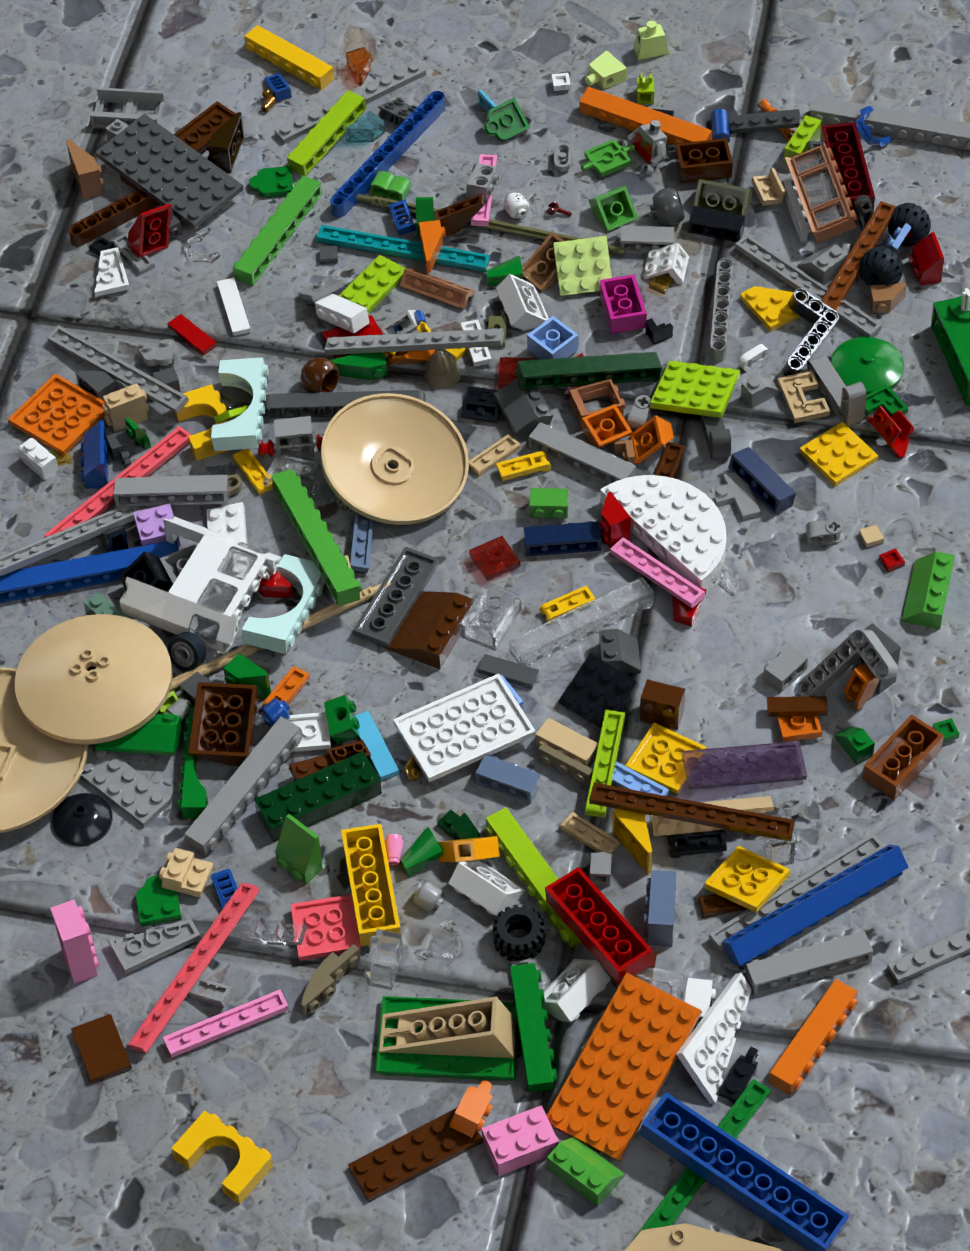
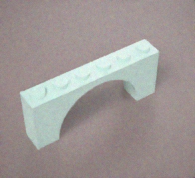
[211,357,269,451]
[242,554,326,654]

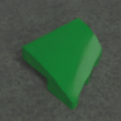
[486,256,523,287]
[400,827,444,877]

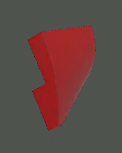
[672,587,707,627]

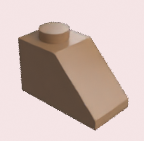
[869,283,907,313]

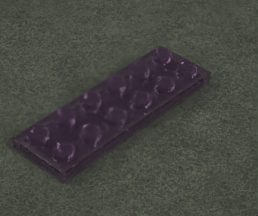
[682,741,807,790]

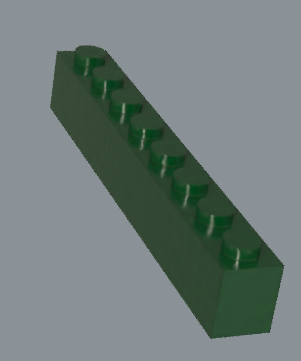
[515,352,662,390]

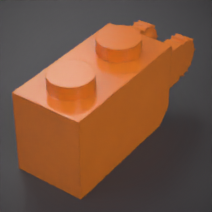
[843,663,880,711]
[449,1081,493,1138]

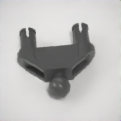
[854,195,882,245]

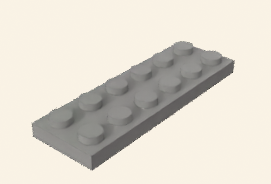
[80,744,173,828]

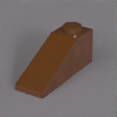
[434,193,484,236]

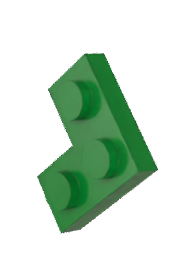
[865,385,909,417]

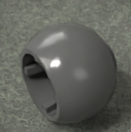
[650,188,685,227]

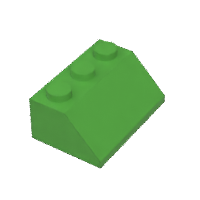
[547,1137,625,1207]

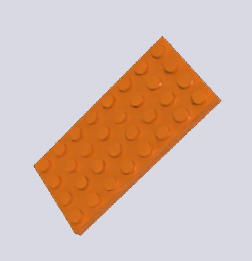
[547,973,702,1162]

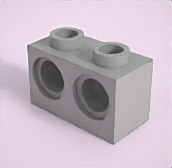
[466,163,499,202]

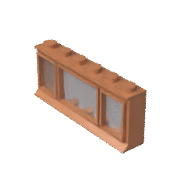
[785,142,857,244]

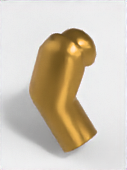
[261,89,276,113]
[404,755,420,781]

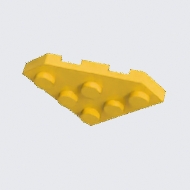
[740,286,801,332]

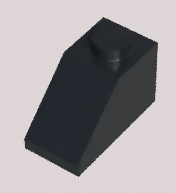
[101,526,128,553]

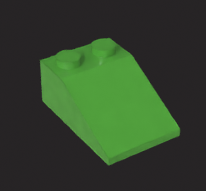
[275,814,323,885]

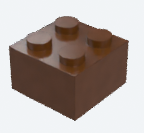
[640,679,685,730]

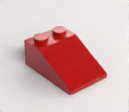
[128,203,172,258]

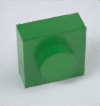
[933,718,960,743]

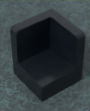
[645,318,673,345]

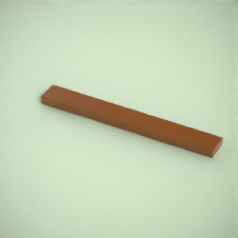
[821,201,897,312]

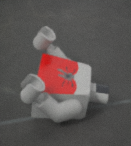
[617,120,667,176]

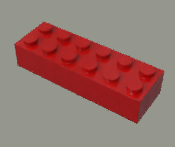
[545,867,654,985]

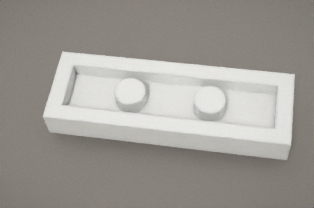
[461,320,492,367]

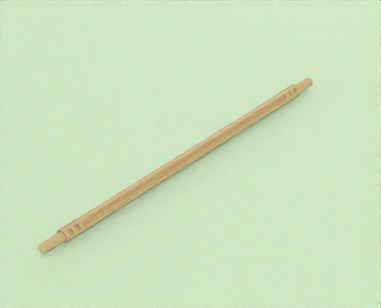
[170,581,391,692]

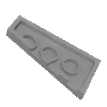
[108,919,201,974]

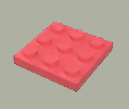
[290,894,361,961]

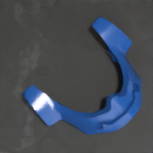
[855,106,891,147]

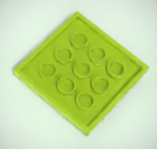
[650,361,740,418]

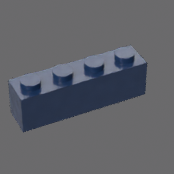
[728,447,796,514]
[524,521,602,557]

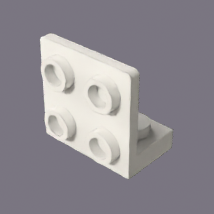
[643,243,689,284]

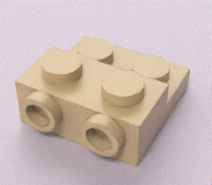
[159,848,214,898]

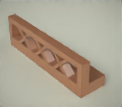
[400,268,475,309]

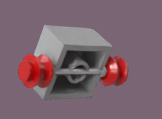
[258,416,323,461]

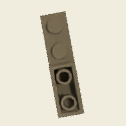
[301,944,360,1017]

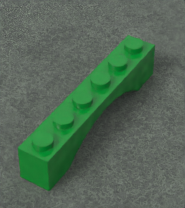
[178,708,208,818]

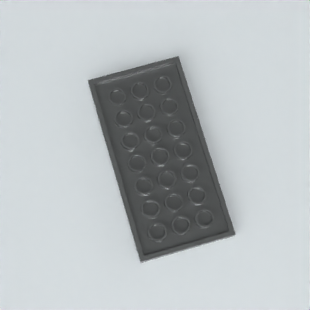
[95,113,243,229]

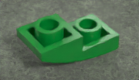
[125,417,151,450]

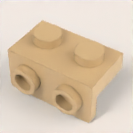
[751,168,786,206]

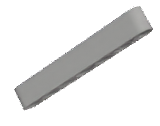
[710,258,733,362]

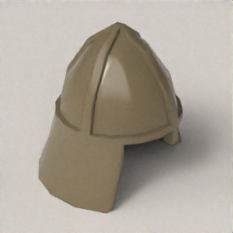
[423,349,461,389]

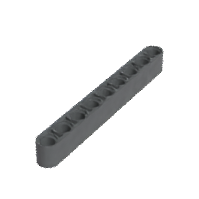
[263,390,426,418]

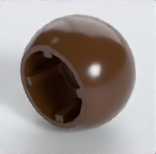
[300,357,340,393]

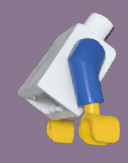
[381,310,431,359]

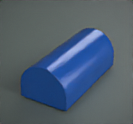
[711,109,730,142]

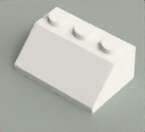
[496,274,549,331]
[448,860,525,916]
[541,959,611,1022]

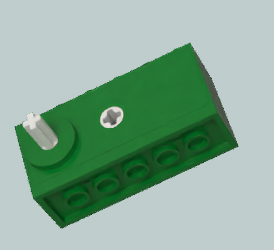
[930,288,970,406]

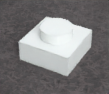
[552,73,571,91]

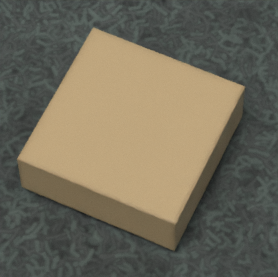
[859,524,884,548]

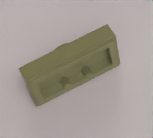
[488,316,507,347]

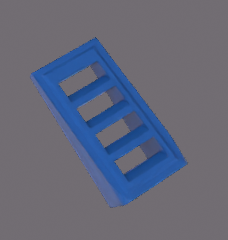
[264,73,291,102]
[389,200,416,236]
[211,869,237,909]

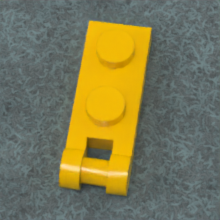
[496,451,551,481]
[539,585,596,625]

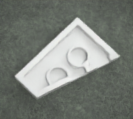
[94,247,130,297]

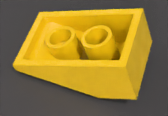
[612,809,652,875]

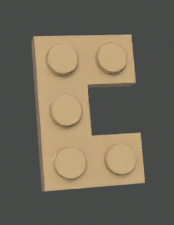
[778,371,830,423]

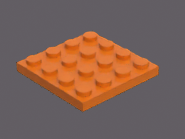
[8,373,106,456]

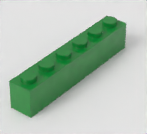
[510,963,557,1093]

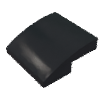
[461,386,501,423]

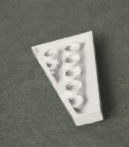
[676,973,752,1104]

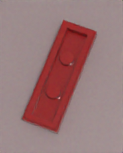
[167,314,217,355]

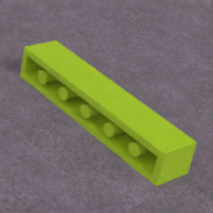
[287,90,366,176]

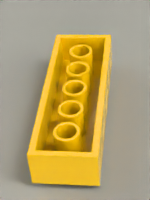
[341,824,401,947]

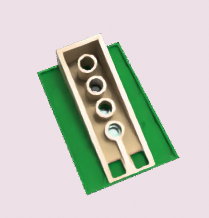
[375,996,519,1081]

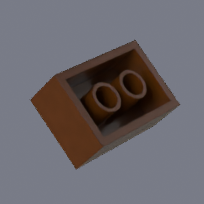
[675,138,733,183]

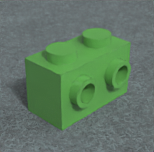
[530,488,568,519]

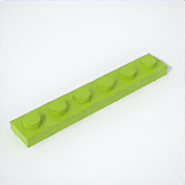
[585,710,625,818]

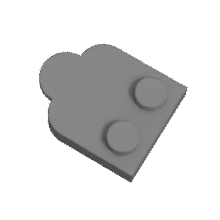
[139,339,181,366]

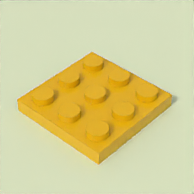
[799,422,879,487]
[625,723,707,795]
[704,846,790,913]

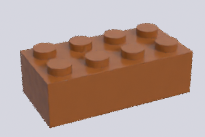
[862,714,944,800]

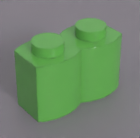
[370,171,411,201]

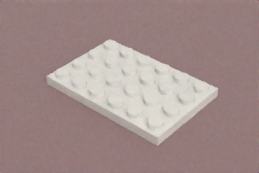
[393,674,536,782]

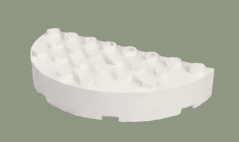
[600,475,726,589]

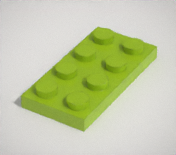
[339,255,406,314]

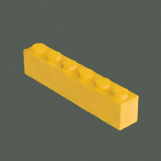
[244,25,334,90]

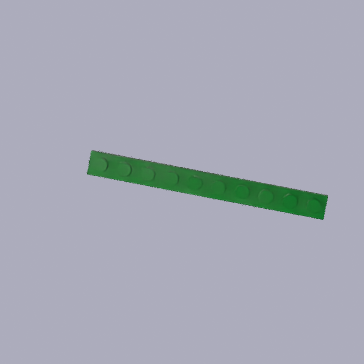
[633,1079,771,1240]

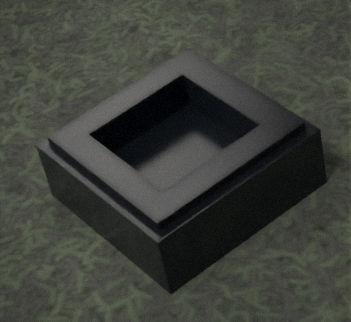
[89,236,114,256]

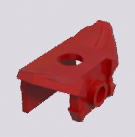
[867,406,914,458]

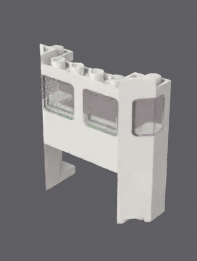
[120,516,282,653]

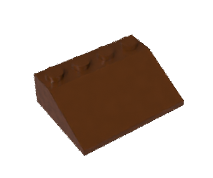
[388,591,474,670]
[189,682,259,766]

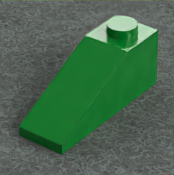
[331,352,387,380]

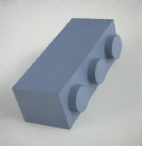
[475,755,540,804]

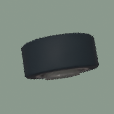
[168,632,206,671]

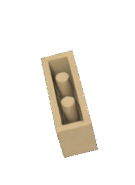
[536,718,599,767]

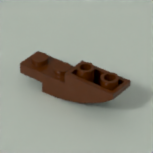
[289,740,371,781]

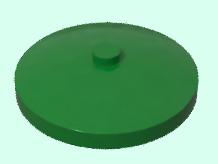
[831,337,904,395]

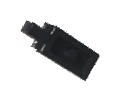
[719,1047,759,1103]

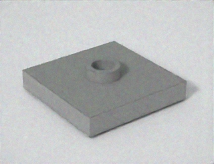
[298,277,344,302]

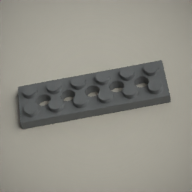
[353,547,439,647]

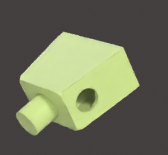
[633,21,669,60]
[585,51,627,89]

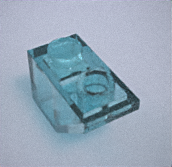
[345,111,385,143]

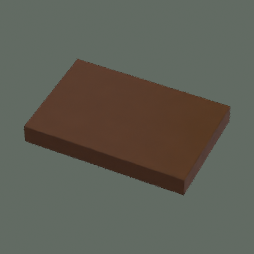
[71,1014,132,1083]

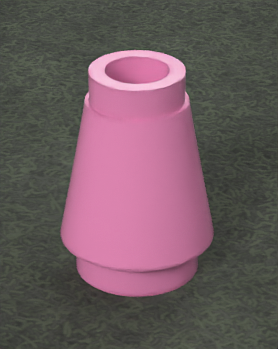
[384,834,404,866]

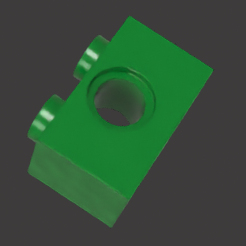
[324,695,360,744]

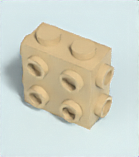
[102,383,149,432]

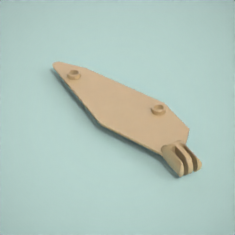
[622,1223,782,1251]

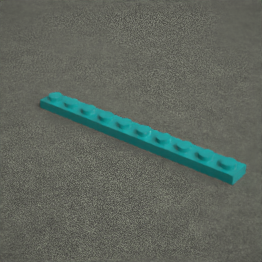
[316,225,490,272]

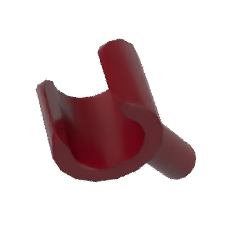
[546,202,572,216]

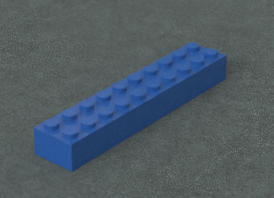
[639,1092,849,1251]

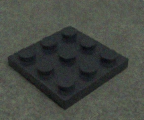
[558,653,639,729]

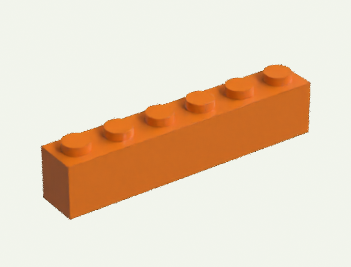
[769,979,858,1095]

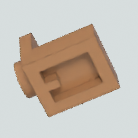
[614,439,635,465]

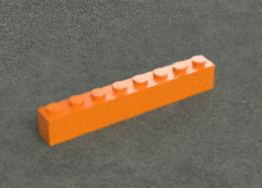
[579,86,712,146]

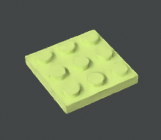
[553,236,612,296]

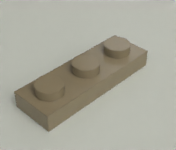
[539,743,593,786]

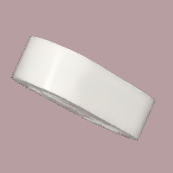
[738,344,770,371]

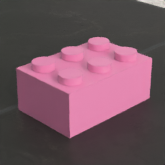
[481,1105,559,1176]

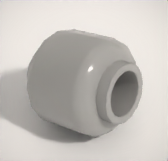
[412,881,444,912]

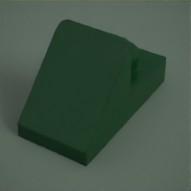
[437,810,480,840]

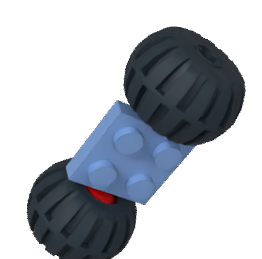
[859,203,931,286]

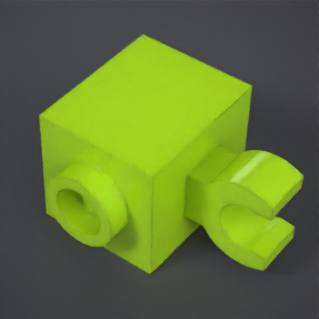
[637,73,654,104]

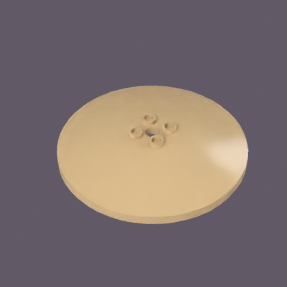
[320,393,469,525]
[15,614,173,744]

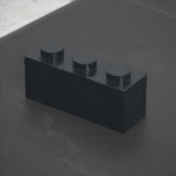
[688,206,745,242]

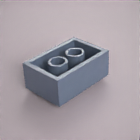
[644,870,676,946]

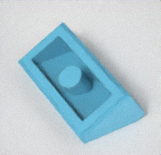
[478,89,497,112]

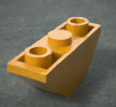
[438,836,500,862]

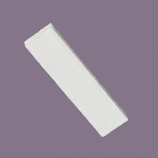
[217,278,251,336]

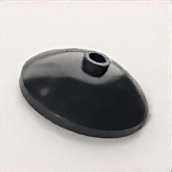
[52,793,113,846]

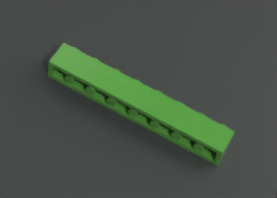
[233,176,322,286]

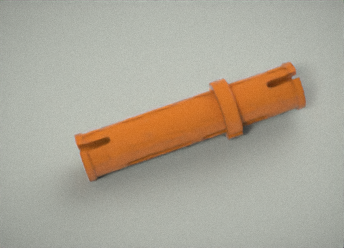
[758,99,795,140]

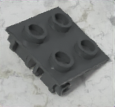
[378,99,417,126]

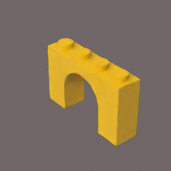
[173,384,232,461]
[171,1110,273,1205]

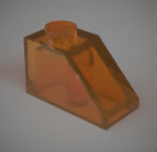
[346,47,373,86]

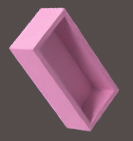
[50,900,99,984]

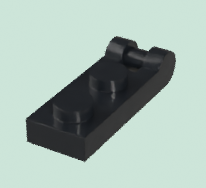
[667,830,727,858]

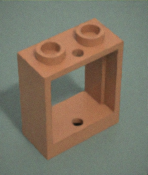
[569,379,626,428]

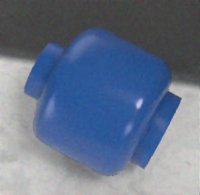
[261,699,291,727]

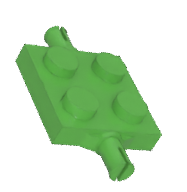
[581,139,635,178]

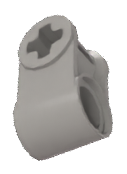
[627,395,651,429]
[806,519,843,546]

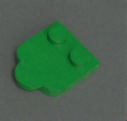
[483,97,530,141]
[249,166,293,198]
[136,876,182,927]

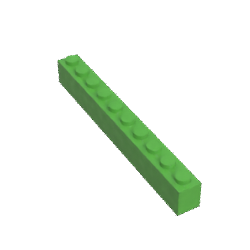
[271,469,362,606]

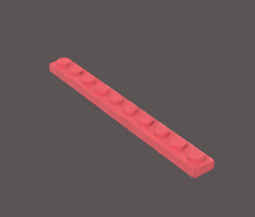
[44,426,191,538]
[128,883,260,1053]

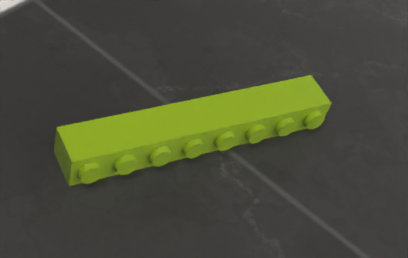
[484,807,581,948]

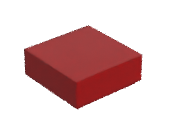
[879,548,905,573]

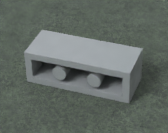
[620,225,674,254]

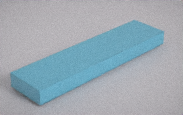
[355,711,399,781]

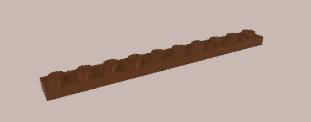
[589,783,795,842]

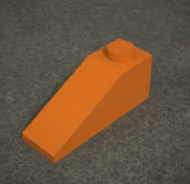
[419,220,446,273]

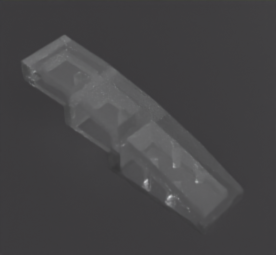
[226,916,307,945]

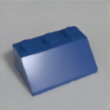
[81,421,108,489]

